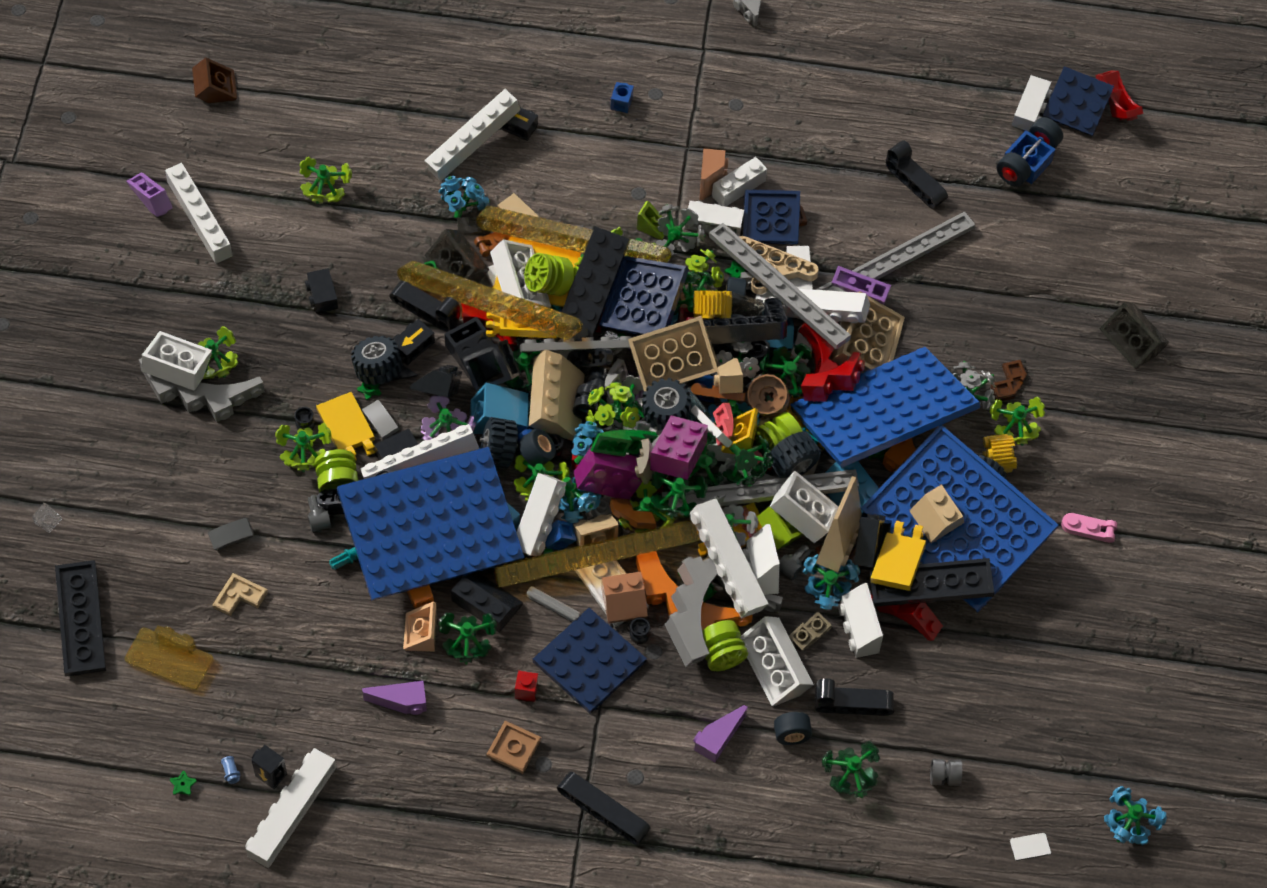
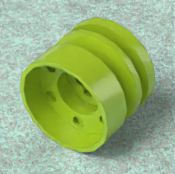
[524,253,574,296]
[756,411,803,450]
[314,449,359,493]
[702,620,748,671]

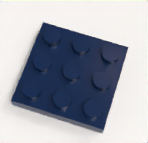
[1043,66,1114,137]
[743,190,800,244]

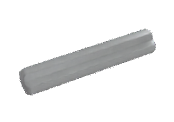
[527,586,581,622]

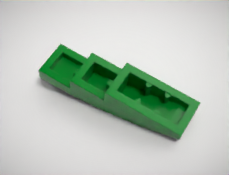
[590,430,658,457]

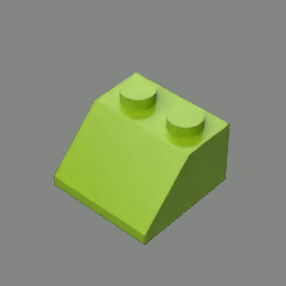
[757,506,804,550]

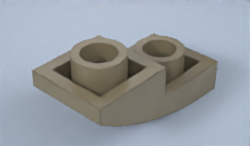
[635,438,653,485]
[789,612,832,651]

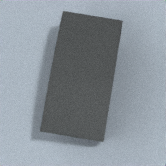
[208,518,255,551]

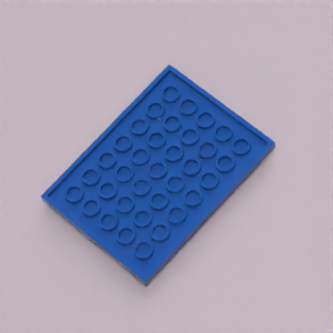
[790,347,980,468]
[861,425,1059,613]
[337,447,524,601]

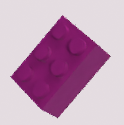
[650,416,708,480]
[574,446,643,500]

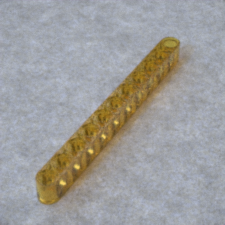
[476,206,672,263]
[397,261,582,340]
[493,520,701,587]

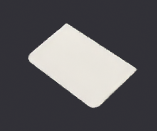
[1010,833,1051,860]

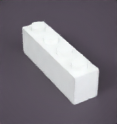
[517,473,566,557]

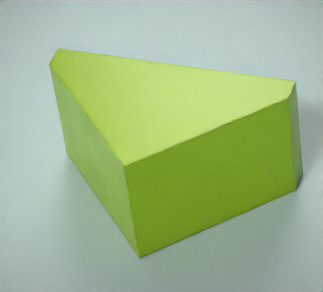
[637,201,665,240]

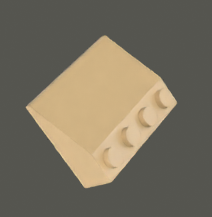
[830,291,905,374]
[628,316,719,391]
[529,350,585,441]
[816,476,862,572]

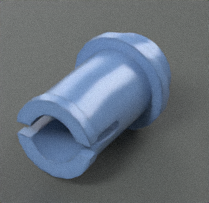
[221,756,241,784]

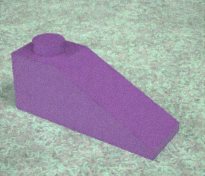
[126,172,173,217]
[831,266,891,305]
[362,681,427,715]
[693,705,748,762]

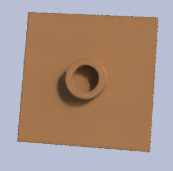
[486,721,542,774]

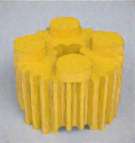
[693,290,732,318]
[982,434,1017,473]

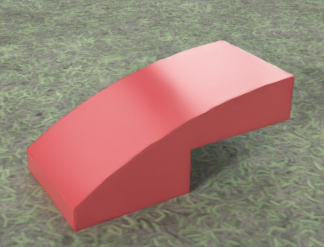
[713,403,733,446]

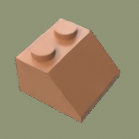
[699,149,729,200]
[601,572,648,624]

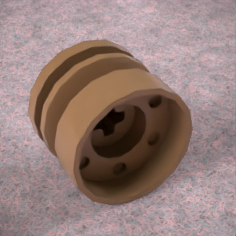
[747,374,790,419]

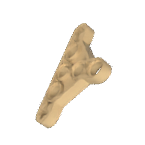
[740,236,818,295]

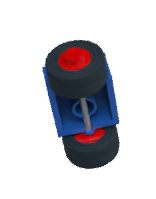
[996,117,1064,187]

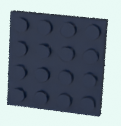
[599,256,689,335]
[533,608,647,714]

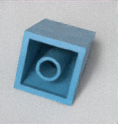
[470,383,530,434]

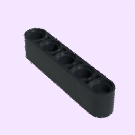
[557,771,651,845]

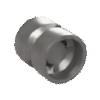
[930,758,962,786]

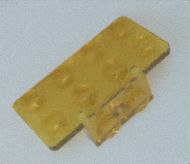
[125,625,213,690]

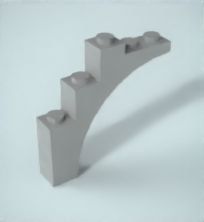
[139,358,265,422]
[665,556,718,667]

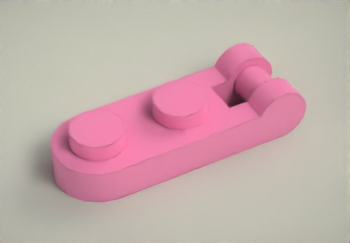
[1061,513,1118,543]

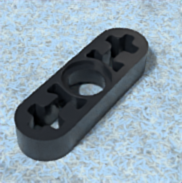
[567,348,613,368]

